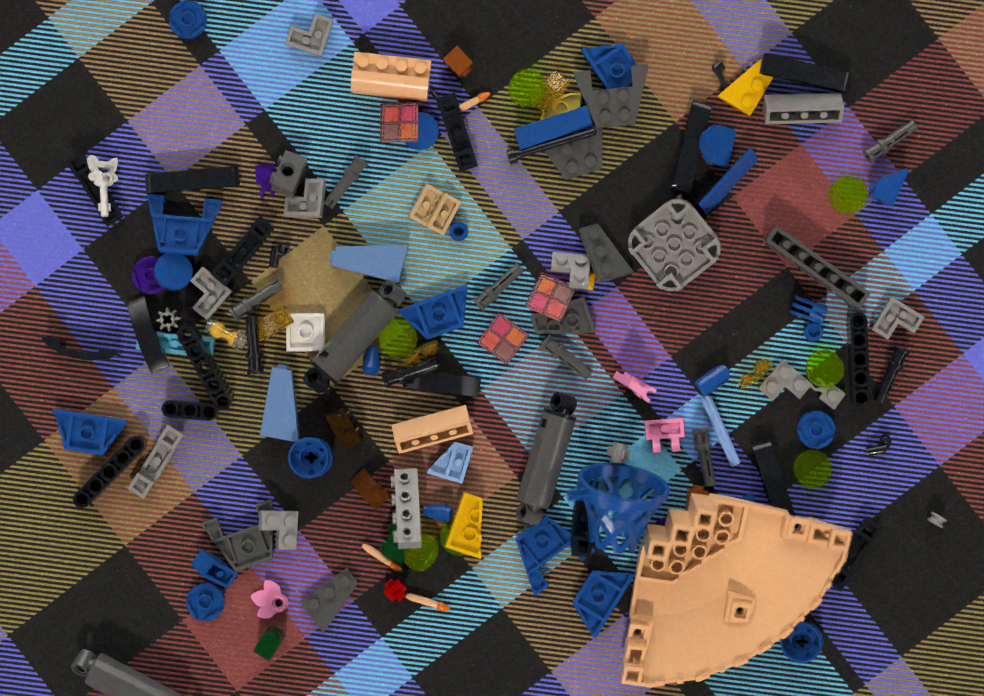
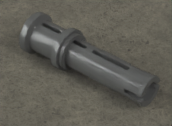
[862,120,918,164]
[324,154,369,209]
[472,263,524,312]
[228,279,284,323]
[539,334,593,380]
[692,428,716,487]

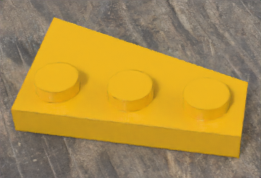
[717,58,773,116]
[444,492,483,559]

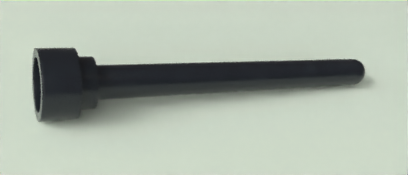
[506,128,597,165]

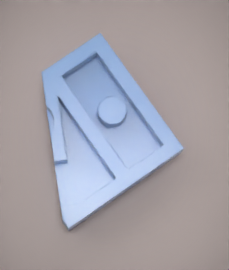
[427,441,473,484]

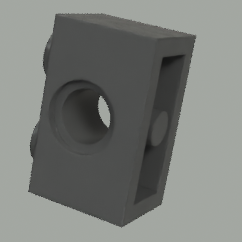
[269,150,307,198]

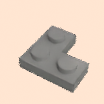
[285,14,334,57]
[283,179,326,218]
[551,251,590,290]
[190,266,232,320]
[871,297,925,339]
[758,359,812,401]
[259,510,298,550]

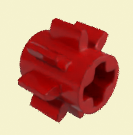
[383,578,407,602]

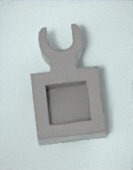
[810,378,846,409]

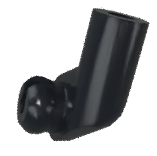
[269,243,290,268]

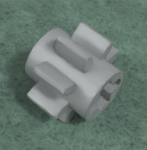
[156,308,181,332]
[606,442,631,464]

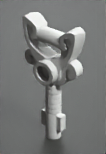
[87,155,118,217]

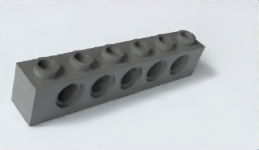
[762,225,871,309]

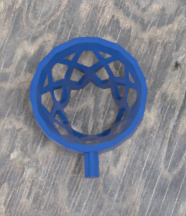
[566,463,670,554]

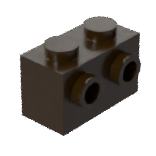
[326,407,364,451]

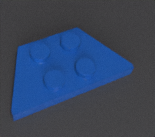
[581,43,637,89]
[398,284,468,340]
[53,408,128,455]
[572,570,634,638]

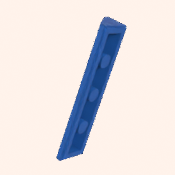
[514,105,593,150]
[697,149,758,215]

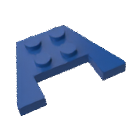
[147,194,223,256]
[515,515,595,596]

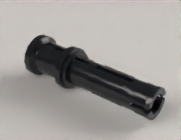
[245,315,264,374]
[873,346,910,404]
[382,357,440,388]

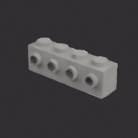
[762,93,844,124]
[391,468,421,549]

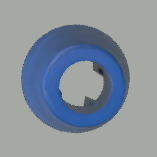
[361,347,380,375]
[423,504,453,522]

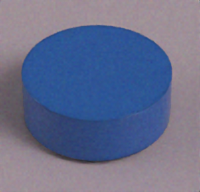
[803,322,823,341]

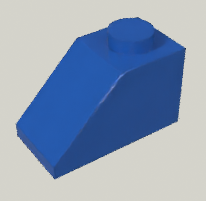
[868,168,909,206]
[191,549,238,588]

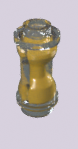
[204,318,247,351]

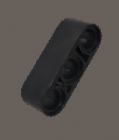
[162,400,220,421]

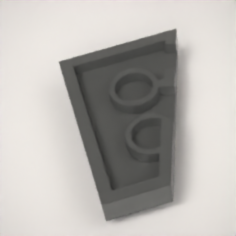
[578,223,633,283]
[530,297,597,334]
[301,568,359,633]

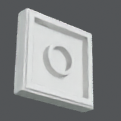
[286,313,325,351]

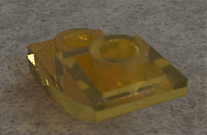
[530,71,570,113]
[257,305,294,342]
[402,340,439,366]
[737,358,773,389]

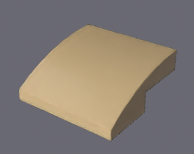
[408,183,461,236]

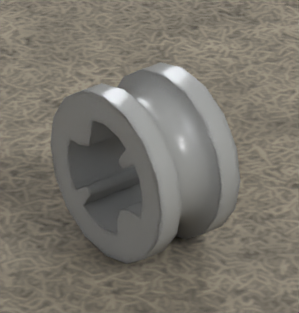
[927,512,947,528]

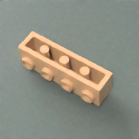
[392,405,473,454]

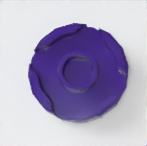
[132,256,165,294]

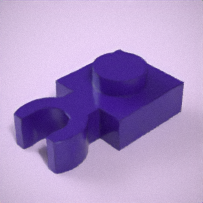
[255,164,275,198]

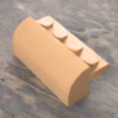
[351,52,432,102]

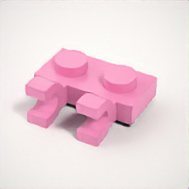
[613,371,657,403]
[644,418,685,453]

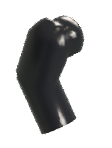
[866,434,892,456]

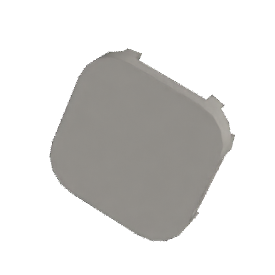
[628,199,721,292]

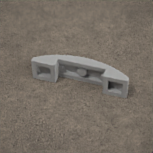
[128,424,184,499]

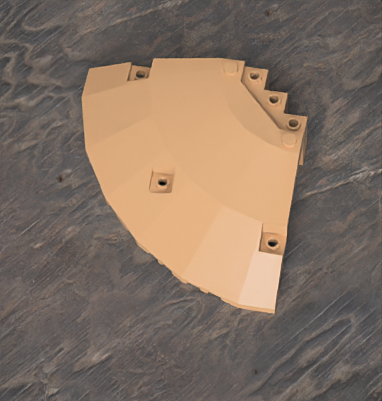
[621,493,852,688]

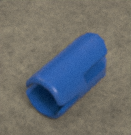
[789,295,828,324]
[695,365,730,396]

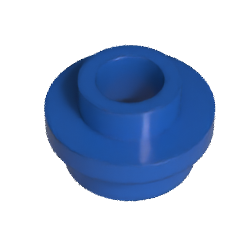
[449,222,468,241]

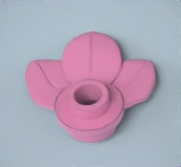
[251,580,288,619]

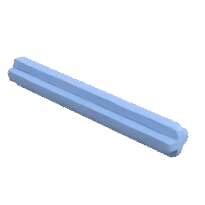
[701,395,740,467]

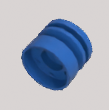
[288,437,334,478]
[780,621,824,663]

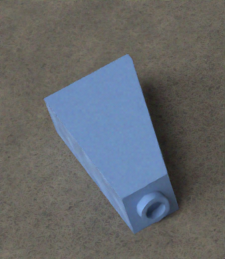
[329,245,409,284]
[260,364,300,442]

